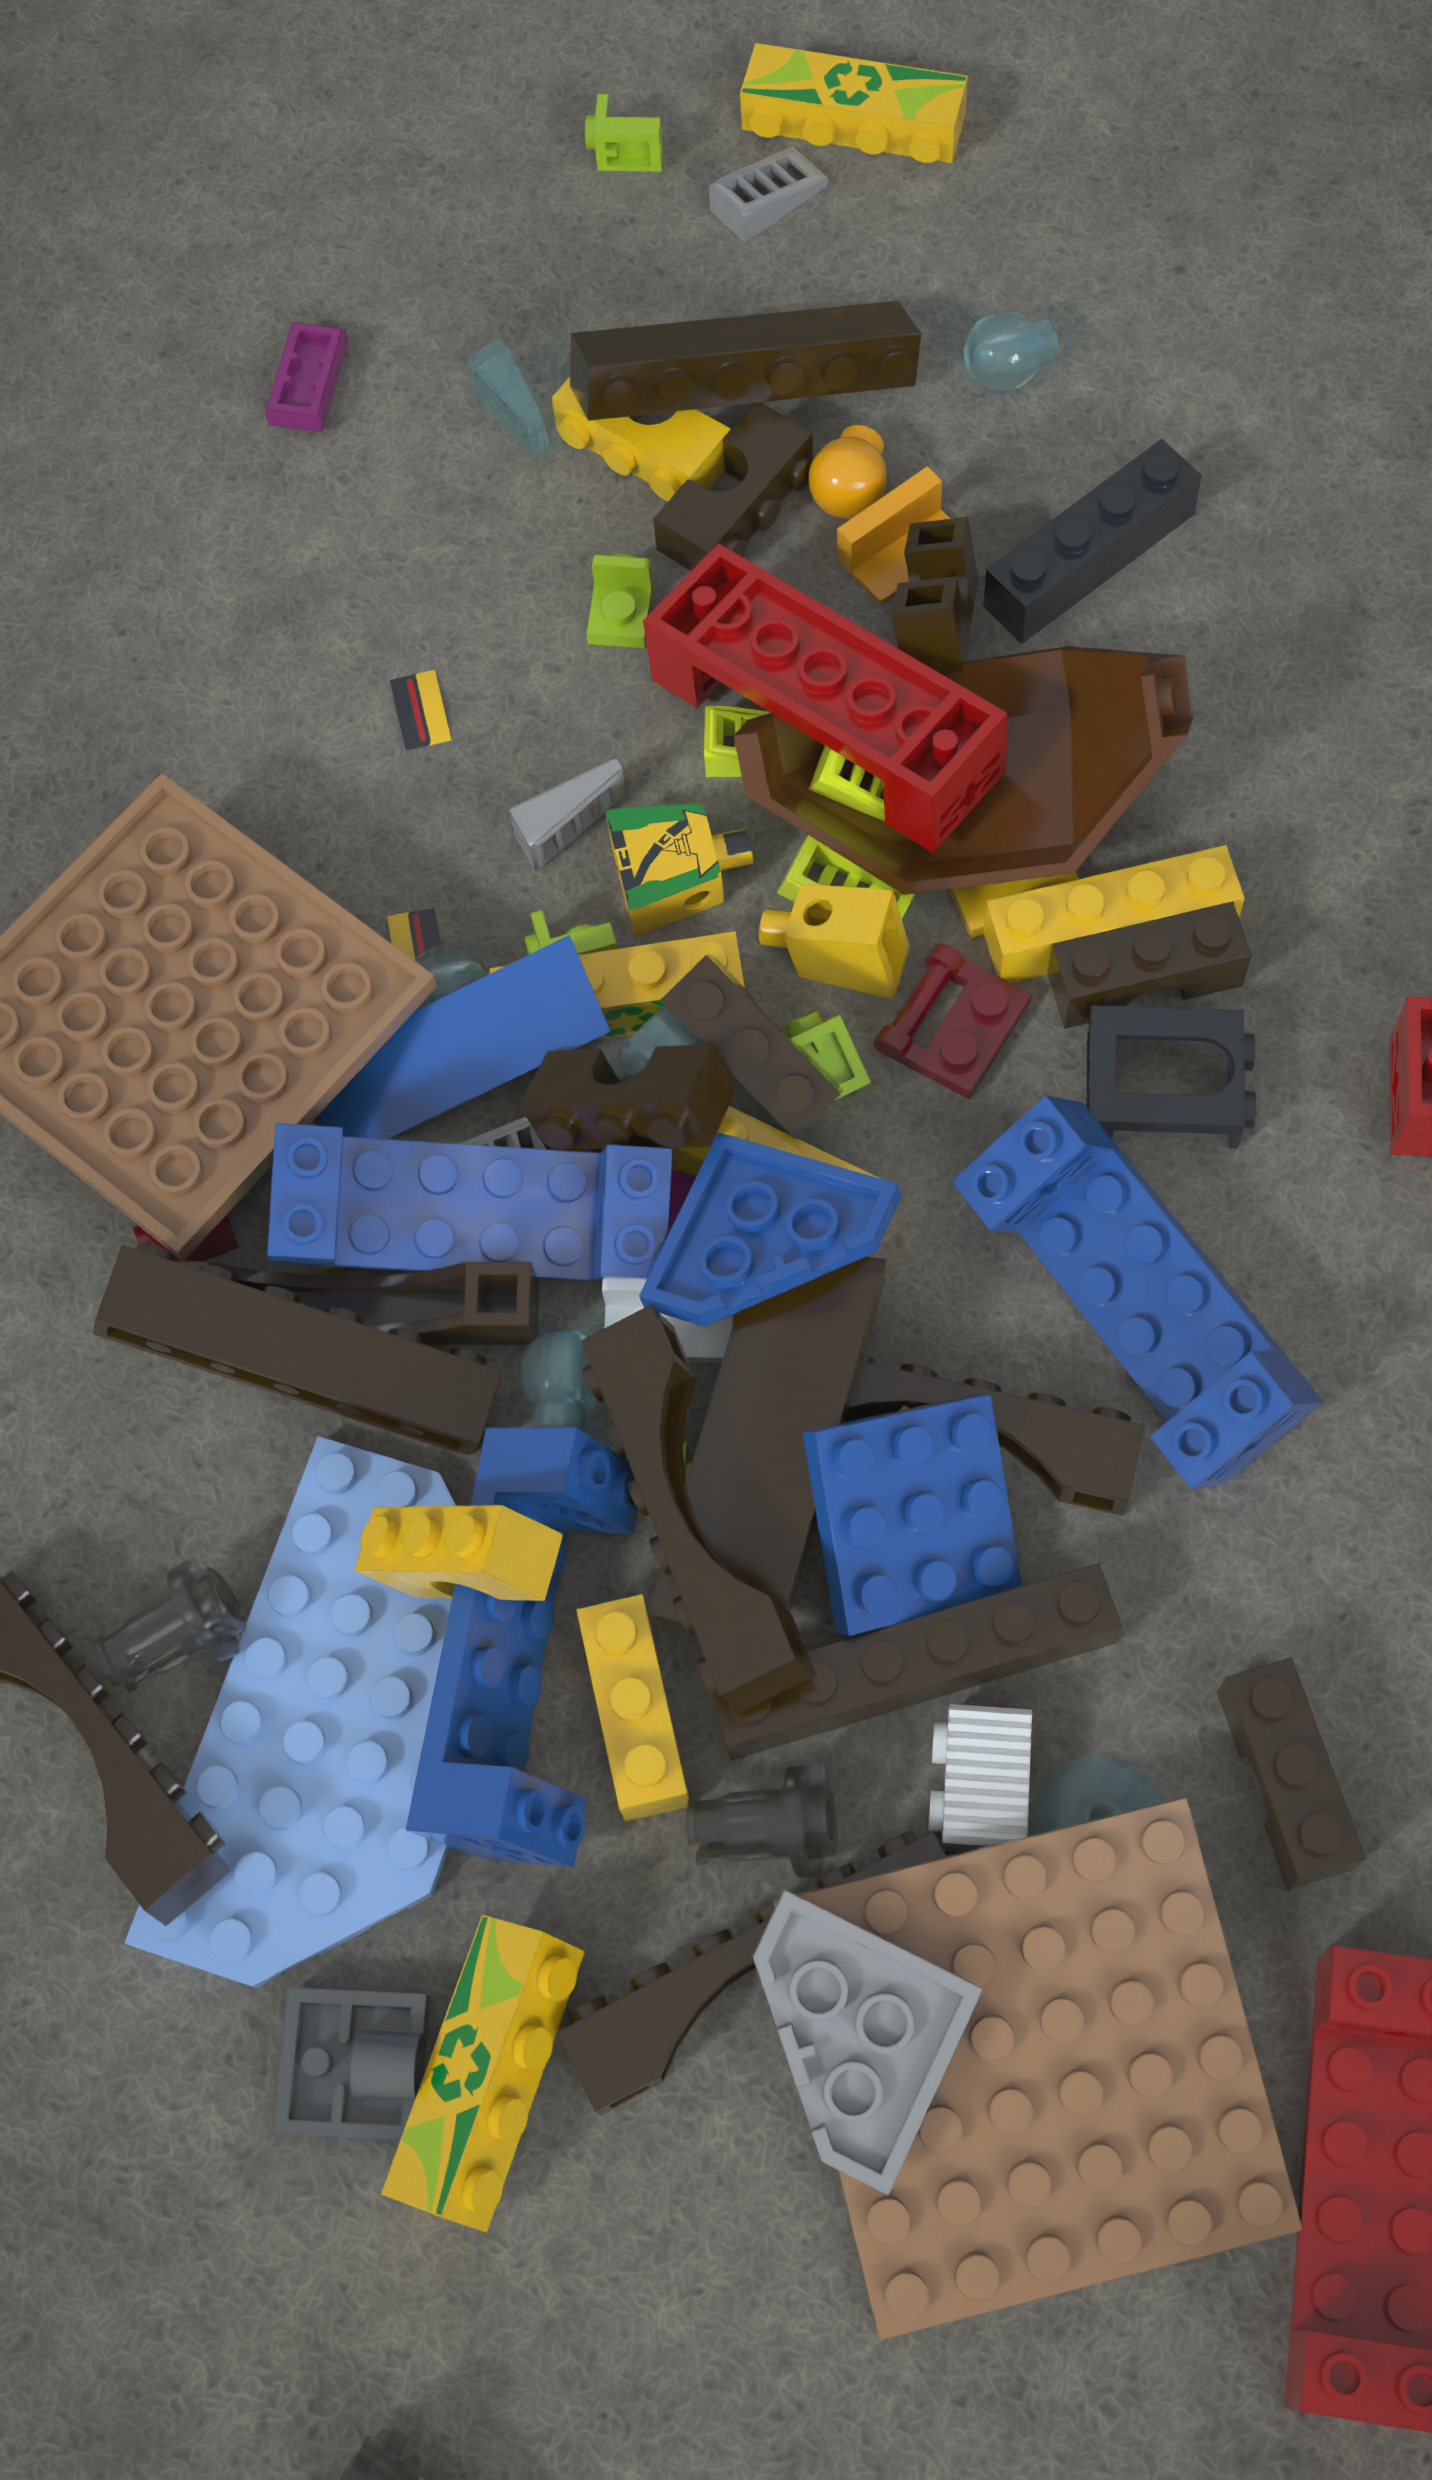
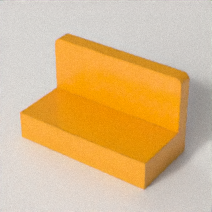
[837,466,950,603]

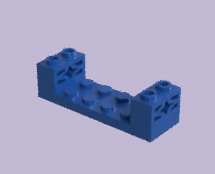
[952,1095,1324,1490]
[267,1123,672,1283]
[406,1427,638,1867]

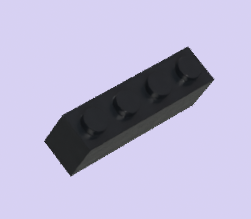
[983,439,1202,644]

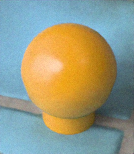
[809,425,888,520]

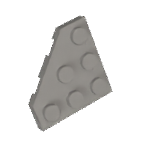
[753,1889,983,2195]

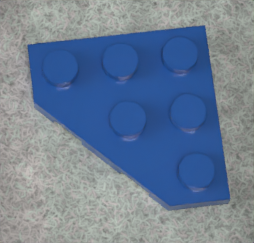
[639,1132,901,1327]

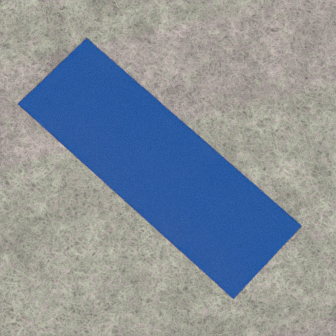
[318,935,611,1139]

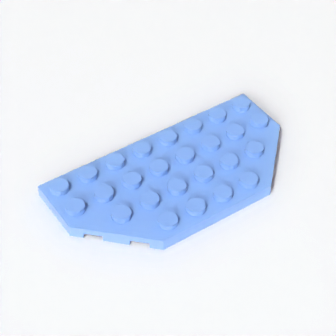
[124,1436,456,1988]

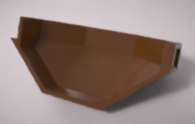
[734,646,1194,895]

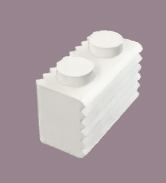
[928,1704,1032,1853]

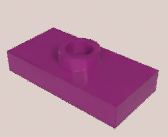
[265,322,349,432]

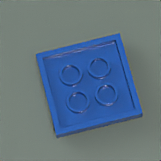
[803,1394,1022,1636]

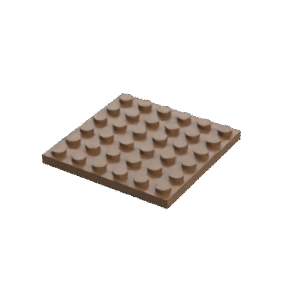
[0,773,438,1261]
[773,1797,1302,2340]

